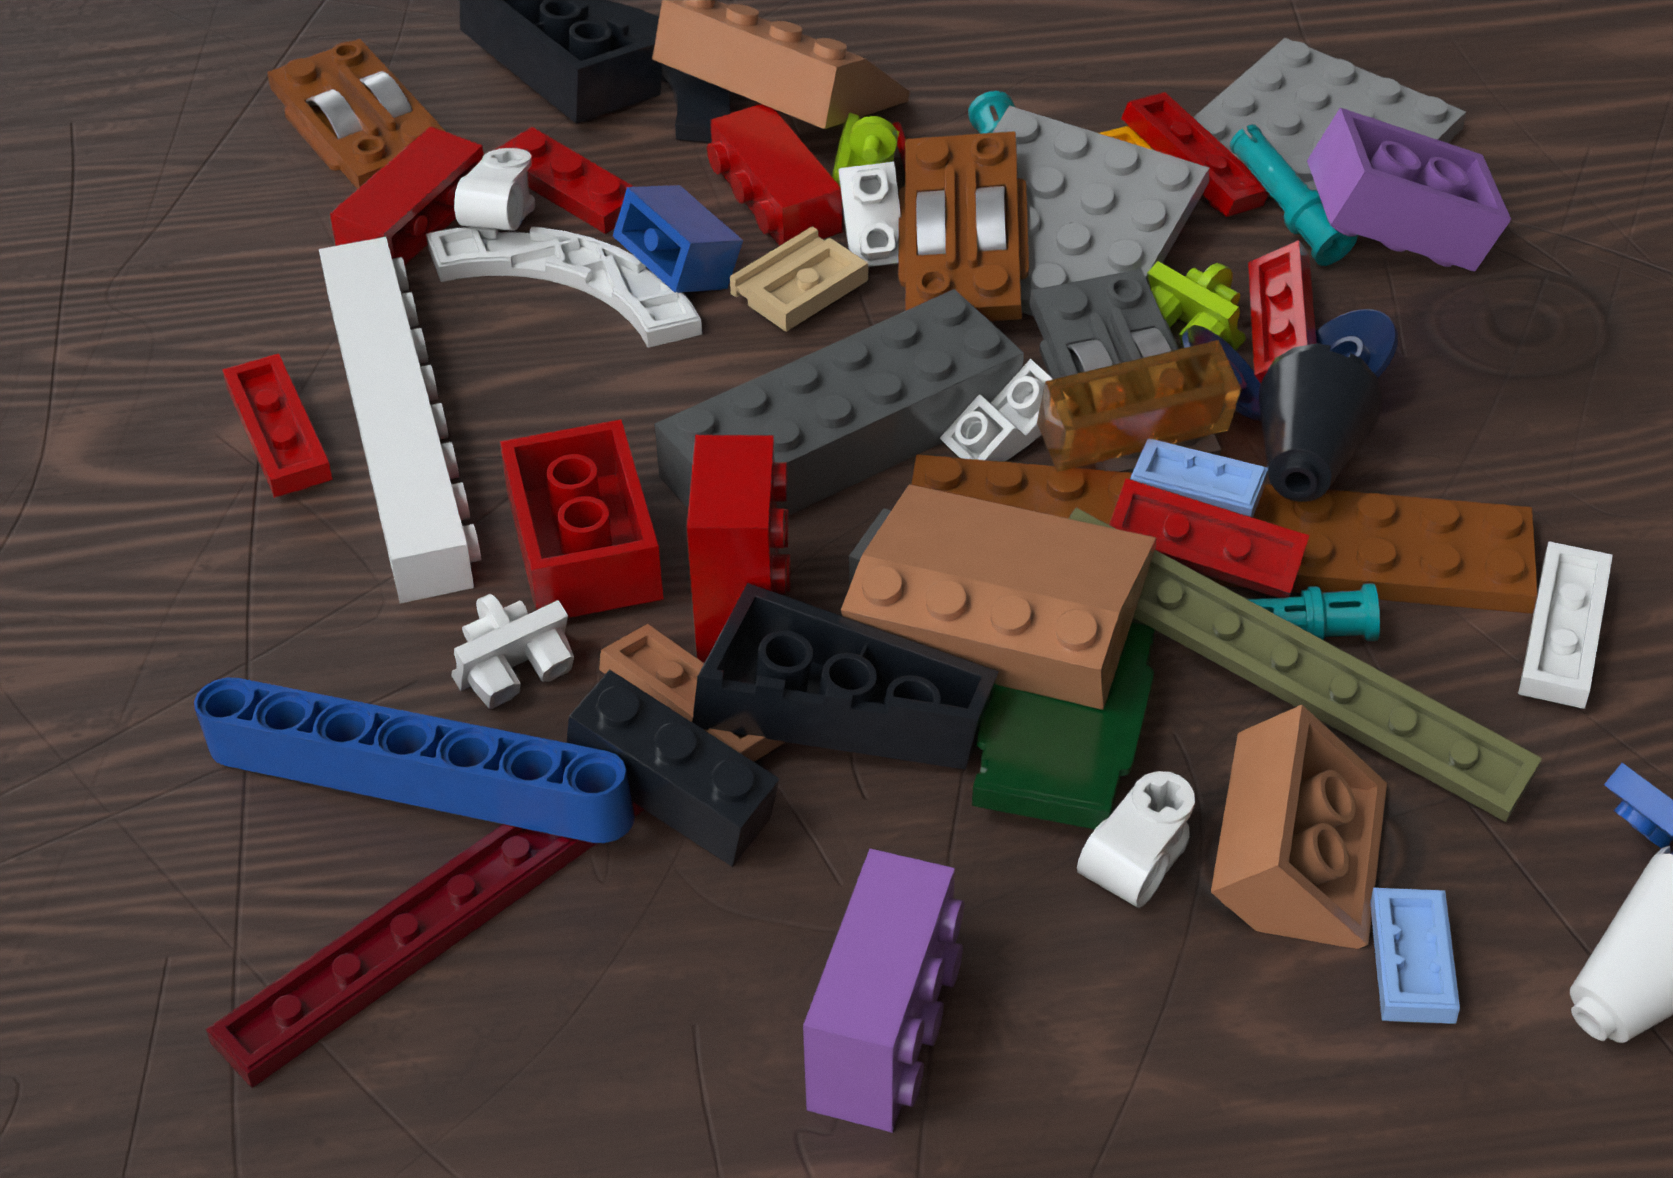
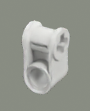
[454,148,535,231]
[1077,771,1195,908]

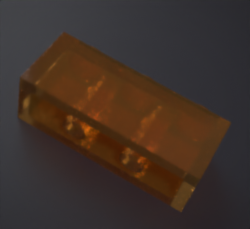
[1037,340,1242,472]

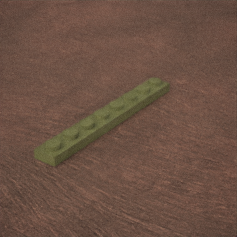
[1068,508,1542,822]

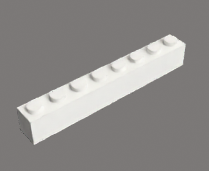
[319,237,481,604]

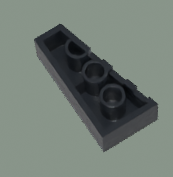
[460,0,662,124]
[692,583,999,770]

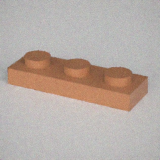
[599,624,785,762]

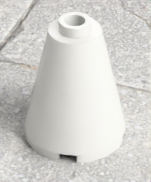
[1570,846,1673,1043]

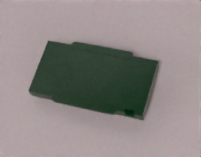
[972,623,1155,829]

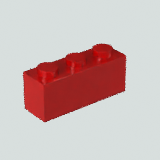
[707,104,843,246]
[330,126,484,265]

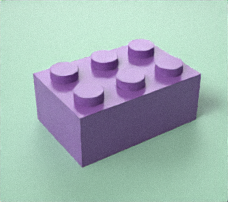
[1307,107,1511,271]
[803,848,964,1133]

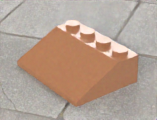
[652,0,910,129]
[841,484,1156,710]

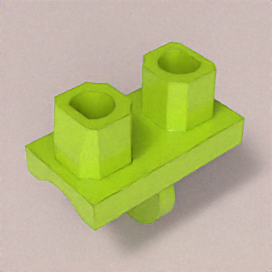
[832,112,899,207]
[1147,261,1246,350]

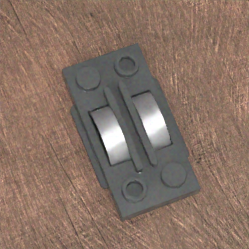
[1030,269,1221,473]

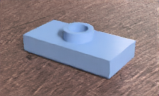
[1130,438,1268,518]
[1370,888,1460,1024]

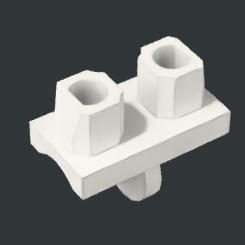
[838,162,901,267]
[451,594,574,709]

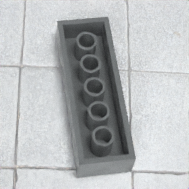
[655,289,1024,515]

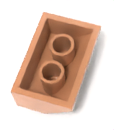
[1211,705,1387,949]

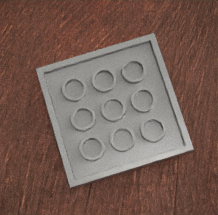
[1193,38,1466,198]
[992,106,1209,316]

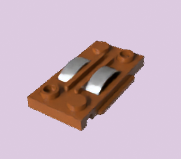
[267,38,446,189]
[899,131,1029,321]

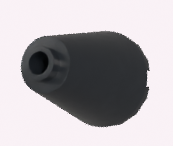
[1259,343,1382,502]

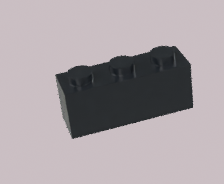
[566,669,780,867]

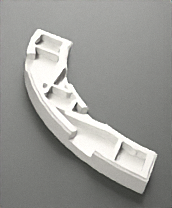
[426,227,702,348]

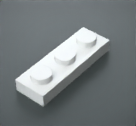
[1518,542,1613,709]

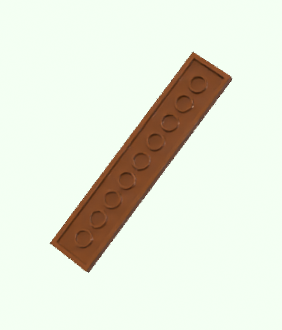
[911,454,1538,614]

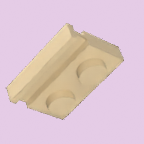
[730,226,868,332]

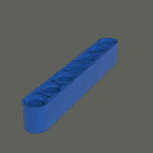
[194,677,635,843]

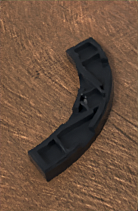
[580,0,730,143]

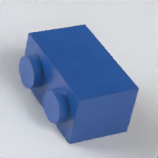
[613,185,743,293]

